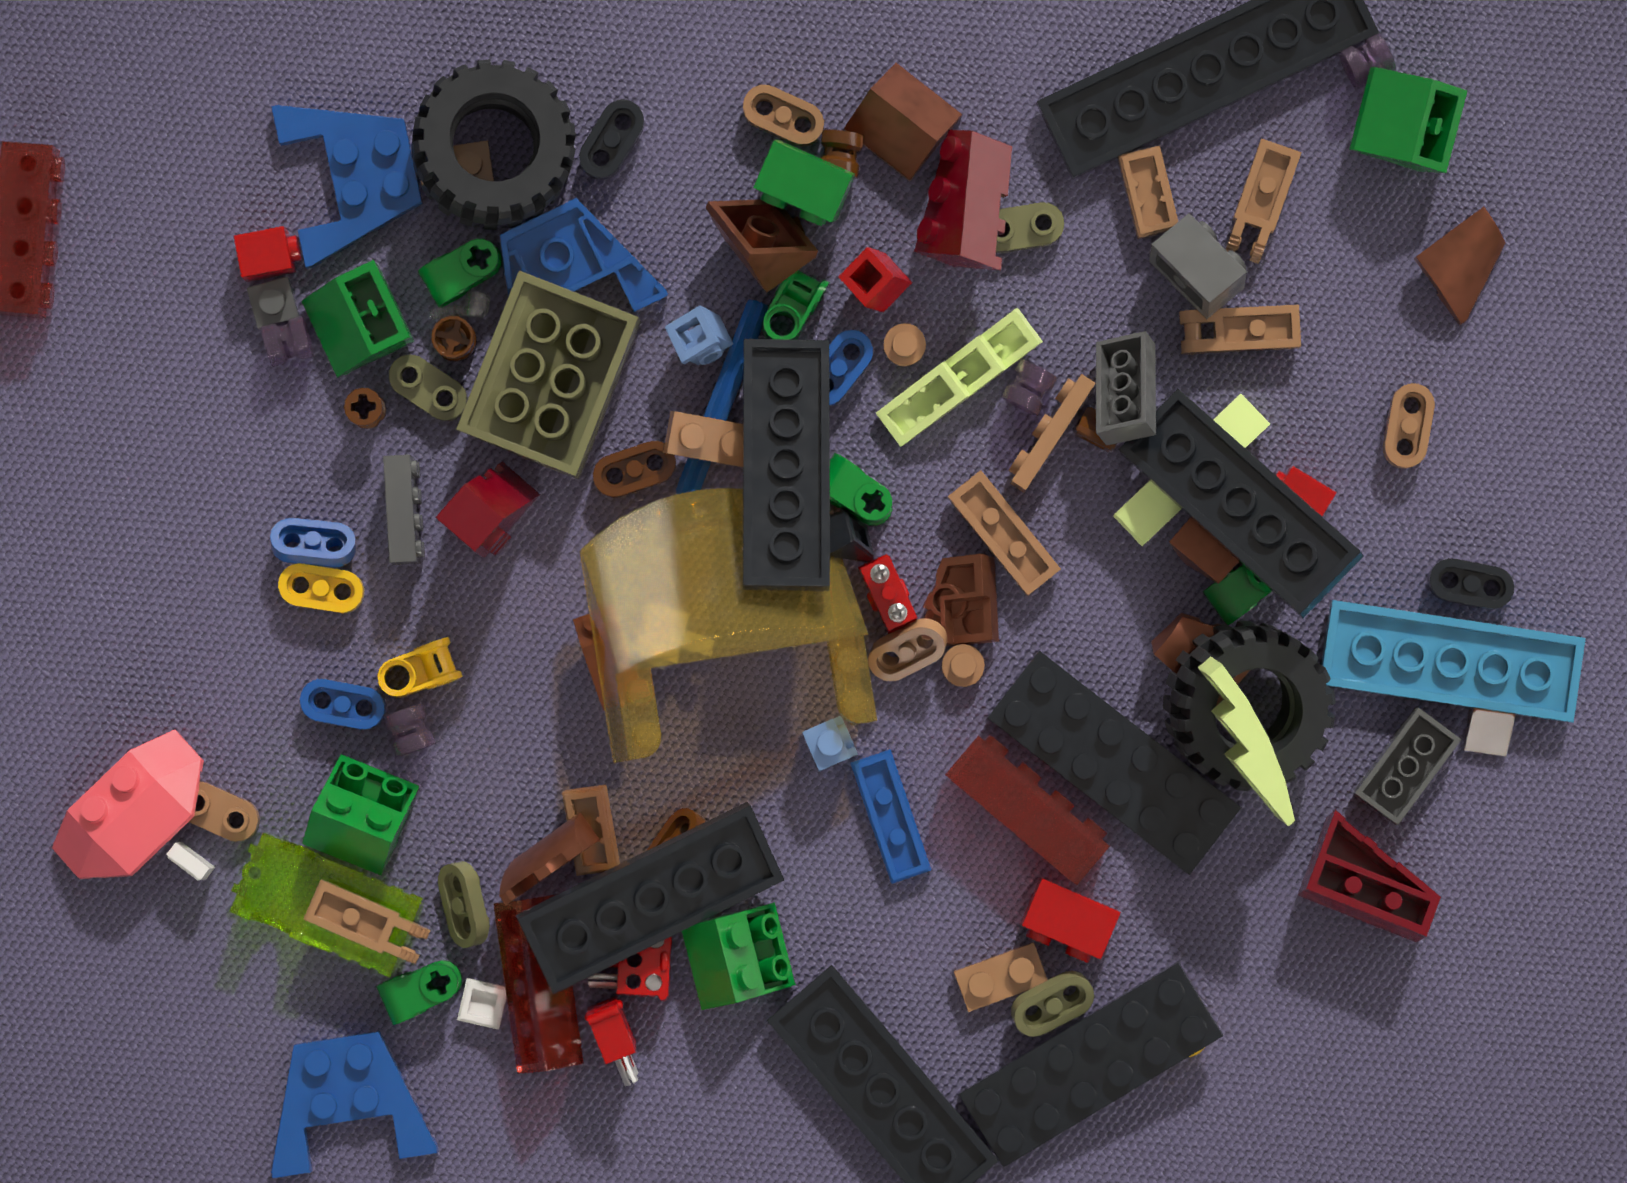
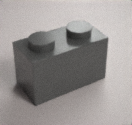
[1149,213,1247,319]

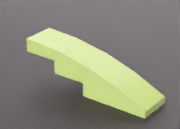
[876,308,1043,447]
[1113,394,1270,546]
[1198,657,1295,826]

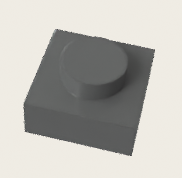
[246,277,301,330]

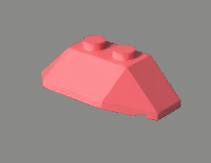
[52,730,204,879]

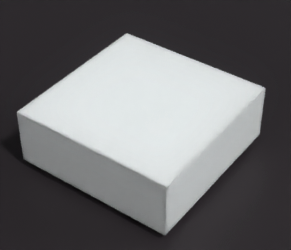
[166,842,215,881]
[457,978,509,1030]

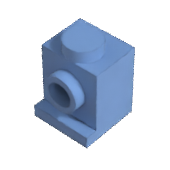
[665,305,733,365]
[802,716,858,771]

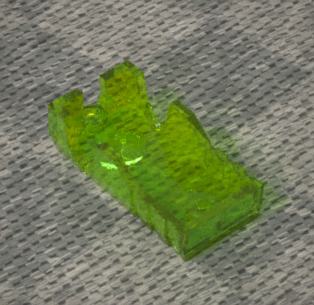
[230,832,424,978]

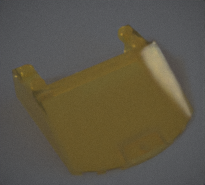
[579,488,877,763]

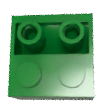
[1349,67,1467,173]
[753,139,855,226]
[301,260,414,378]
[302,754,419,876]
[682,902,796,1010]

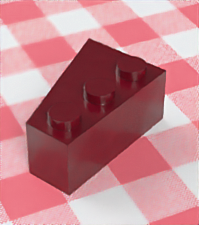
[914,130,1012,271]
[435,461,541,558]
[1298,810,1441,942]

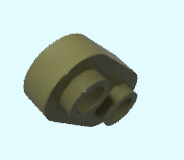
[996,202,1064,253]
[389,355,468,421]
[438,861,490,948]
[1011,971,1094,1037]

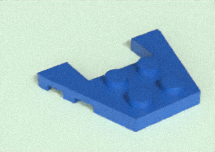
[271,105,423,269]
[500,198,668,312]
[271,1031,439,1178]

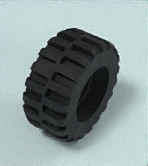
[412,59,576,230]
[1163,621,1336,791]

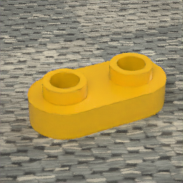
[278,563,365,613]

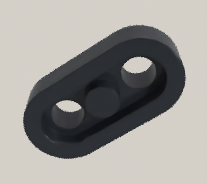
[579,99,644,180]
[1428,558,1514,609]

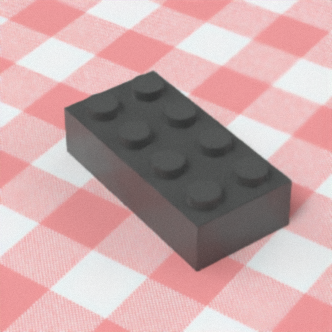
[1096,331,1156,446]
[383,454,425,565]
[1352,707,1461,825]

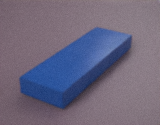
[850,749,931,884]

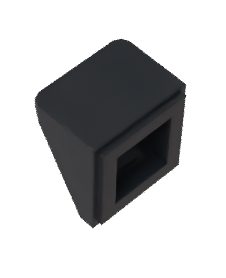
[830,508,874,562]

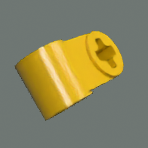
[377,637,463,698]

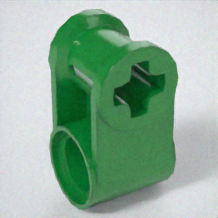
[418,239,502,308]
[763,270,830,340]
[830,453,892,526]
[1202,565,1272,625]
[376,960,462,1025]

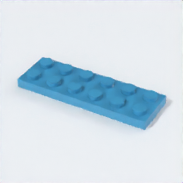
[1321,600,1586,723]

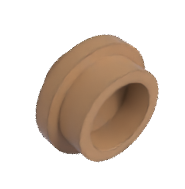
[883,323,926,366]
[942,644,985,687]

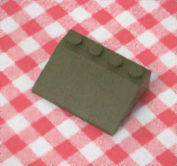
[456,271,641,480]

